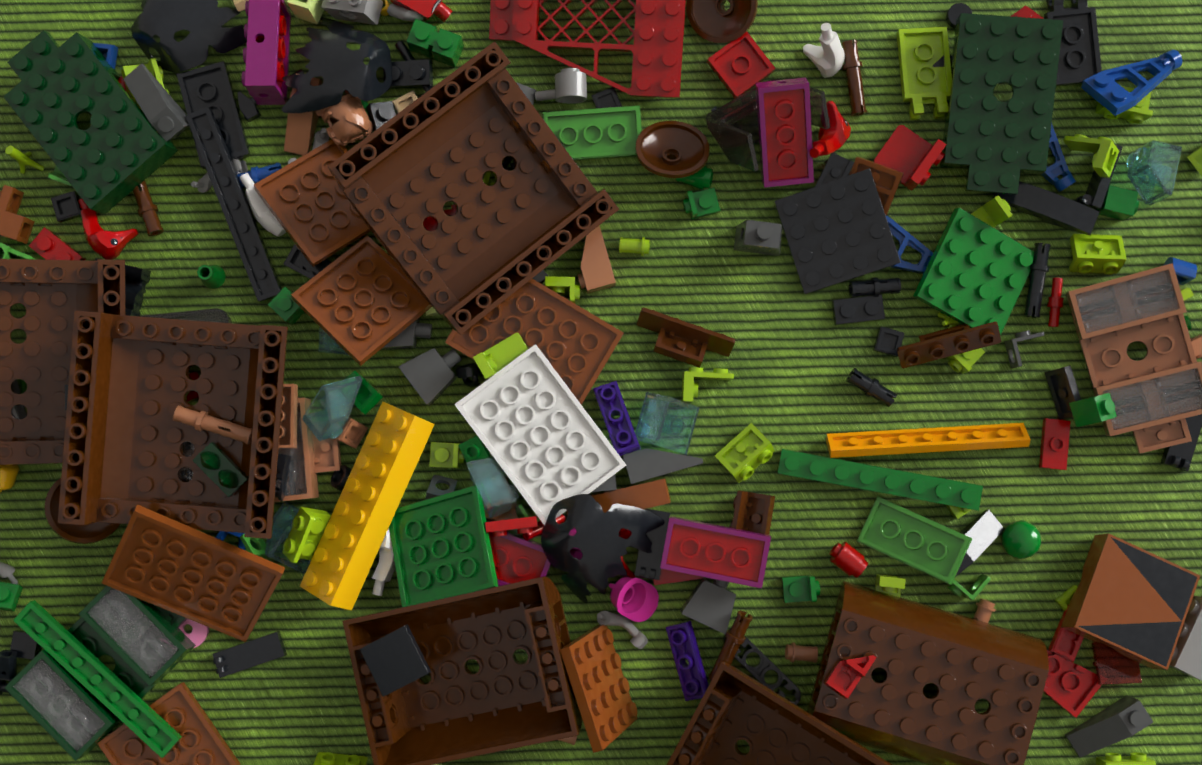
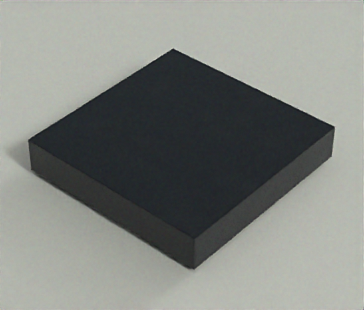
[360,624,431,697]

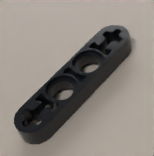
[723,635,801,705]

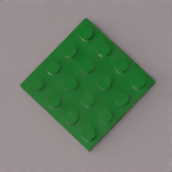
[913,208,1034,336]
[389,485,498,607]

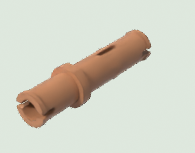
[173,405,253,444]

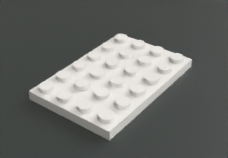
[454,344,626,526]

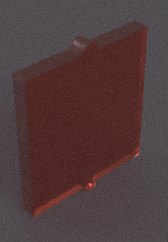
[1091,642,1142,685]

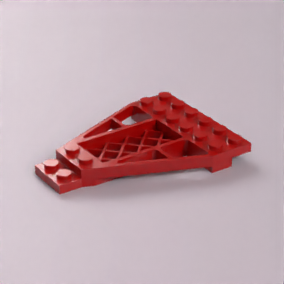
[489,0,686,98]

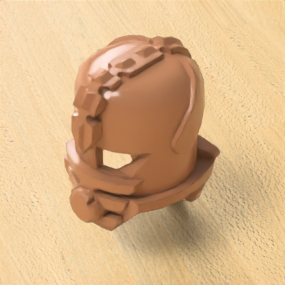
[315,90,373,146]

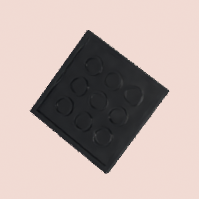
[775,168,901,294]

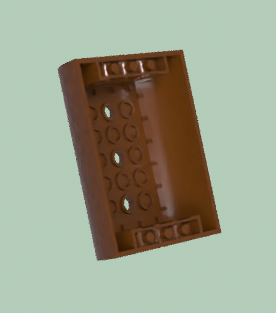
[342,576,582,765]
[807,581,1049,765]
[667,662,892,765]

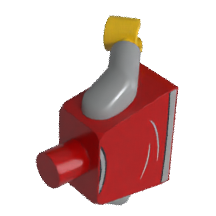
[380,0,452,22]

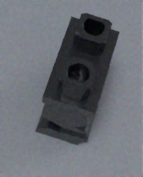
[95,258,151,316]

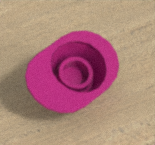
[609,577,659,622]

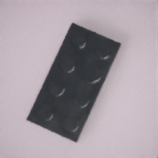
[176,61,251,169]

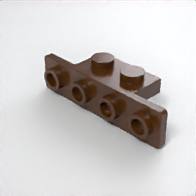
[637,307,736,368]
[897,322,1001,368]

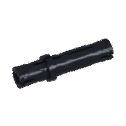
[1024,243,1051,318]

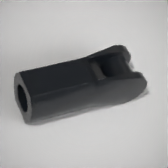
[275,453,291,501]
[0,650,17,696]

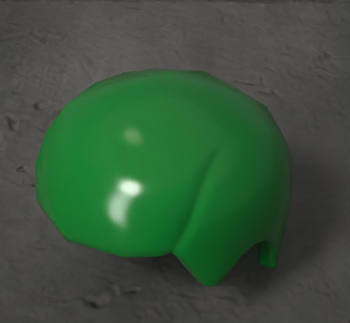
[1002,520,1041,559]

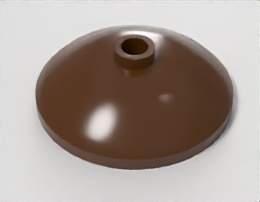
[686,0,758,43]
[635,121,710,178]
[44,478,120,544]

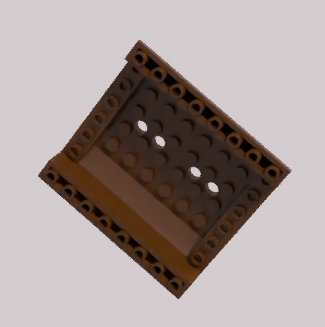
[328,41,619,335]
[0,259,126,465]
[58,311,288,539]

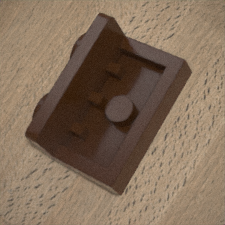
[729,490,775,535]

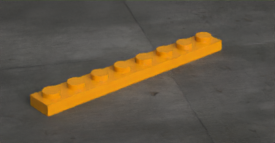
[826,423,1031,458]

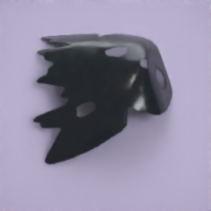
[131,0,247,73]
[282,17,392,113]
[541,494,665,603]

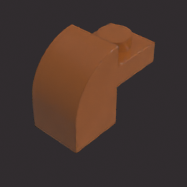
[0,185,35,244]

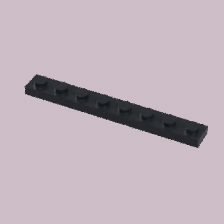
[185,107,282,302]

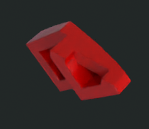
[824,655,877,699]

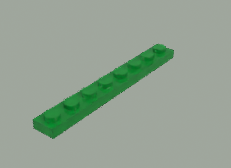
[777,449,983,511]
[13,600,182,758]

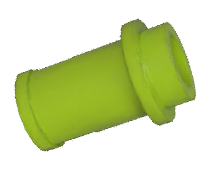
[619,237,650,257]

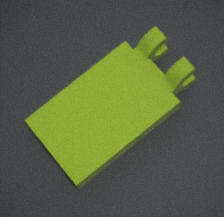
[897,27,952,120]

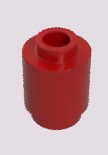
[829,542,868,578]

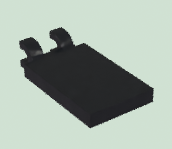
[1044,0,1102,86]

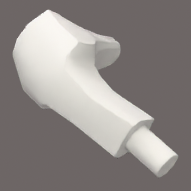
[803,23,845,78]
[239,173,286,237]
[372,528,395,596]

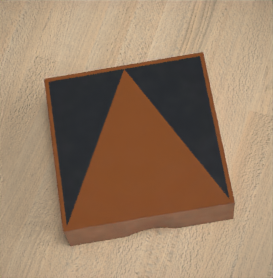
[1061,533,1200,670]

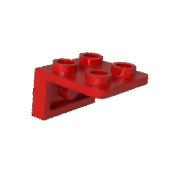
[873,125,947,191]

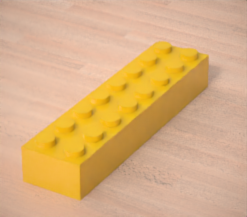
[300,401,435,610]

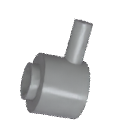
[535,68,587,104]

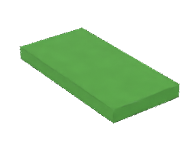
[542,105,642,160]
[857,496,972,585]

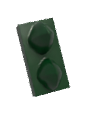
[192,442,249,497]

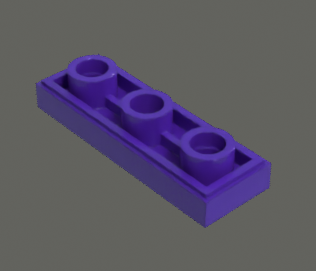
[593,381,640,456]
[666,621,709,701]

